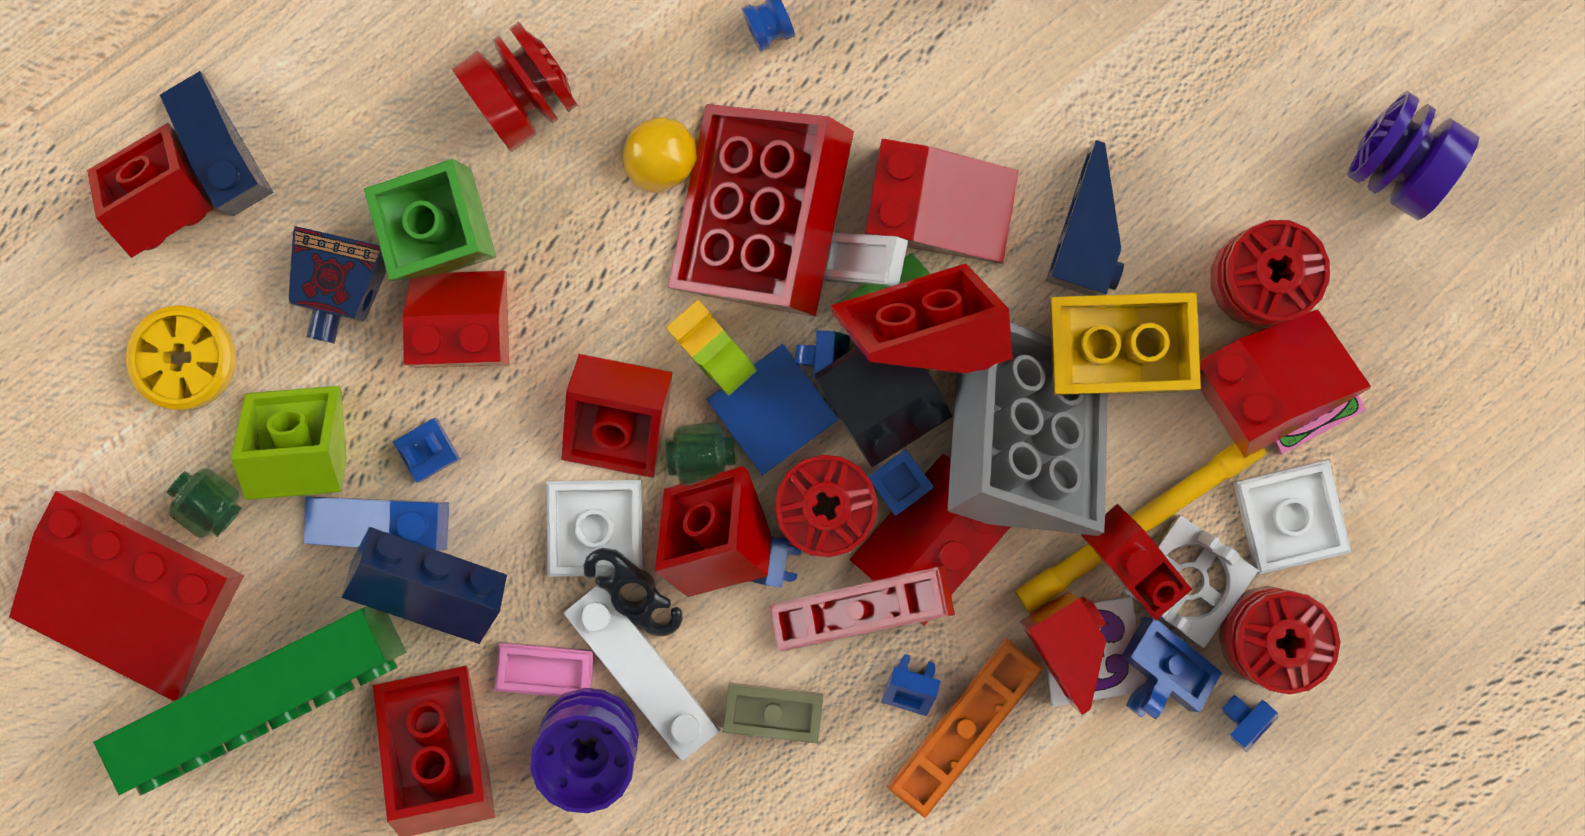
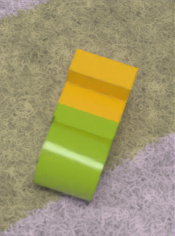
[666,299,757,396]

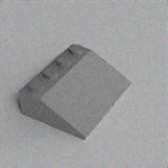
[948,323,1108,536]

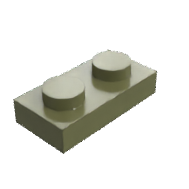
[723,682,823,743]

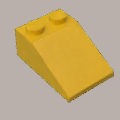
[1050,292,1201,395]

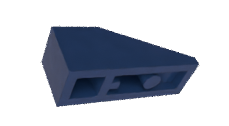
[160,71,274,216]
[1046,140,1124,296]

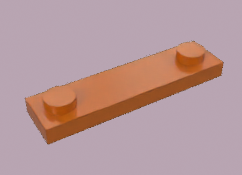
[887,637,1044,818]

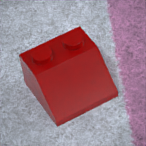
[87,123,213,258]
[402,271,509,368]
[561,354,673,478]
[655,466,771,597]
[1019,591,1106,715]

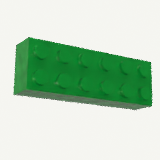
[93,607,407,796]

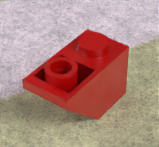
[1081,504,1193,621]

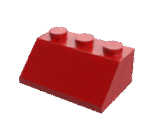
[850,453,1011,626]

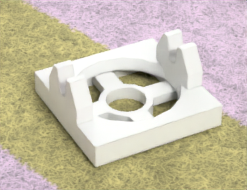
[1123,515,1259,648]

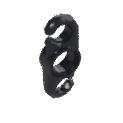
[583,547,683,637]

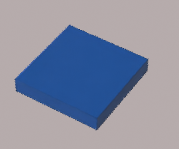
[706,343,839,476]

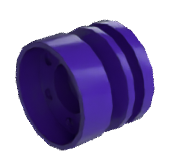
[1347,91,1480,221]
[530,688,639,814]

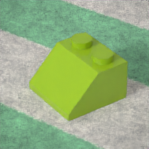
[231,385,347,500]

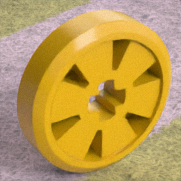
[126,305,236,410]

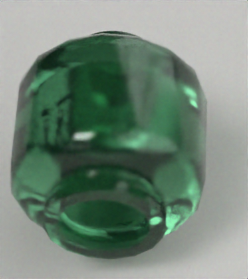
[666,422,736,486]
[166,468,242,538]

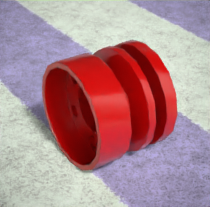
[452,21,578,152]
[1211,220,1330,327]
[775,455,878,557]
[1219,586,1341,695]

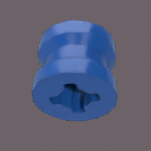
[742,0,795,52]

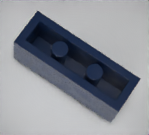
[341,527,507,644]

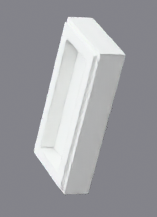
[824,232,908,287]

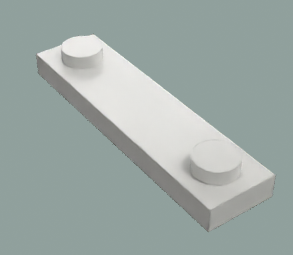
[563,586,720,762]

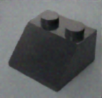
[814,346,953,467]

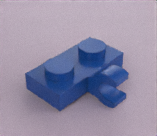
[1121,617,1222,719]

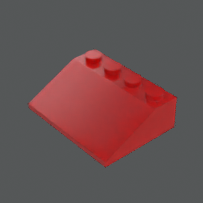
[667,104,854,317]
[9,490,244,701]

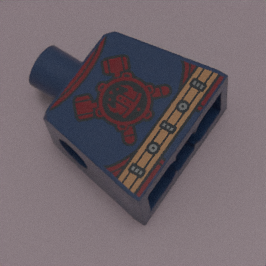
[289,226,387,344]

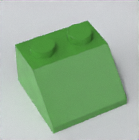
[364,159,496,281]

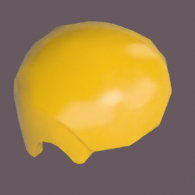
[621,117,697,193]

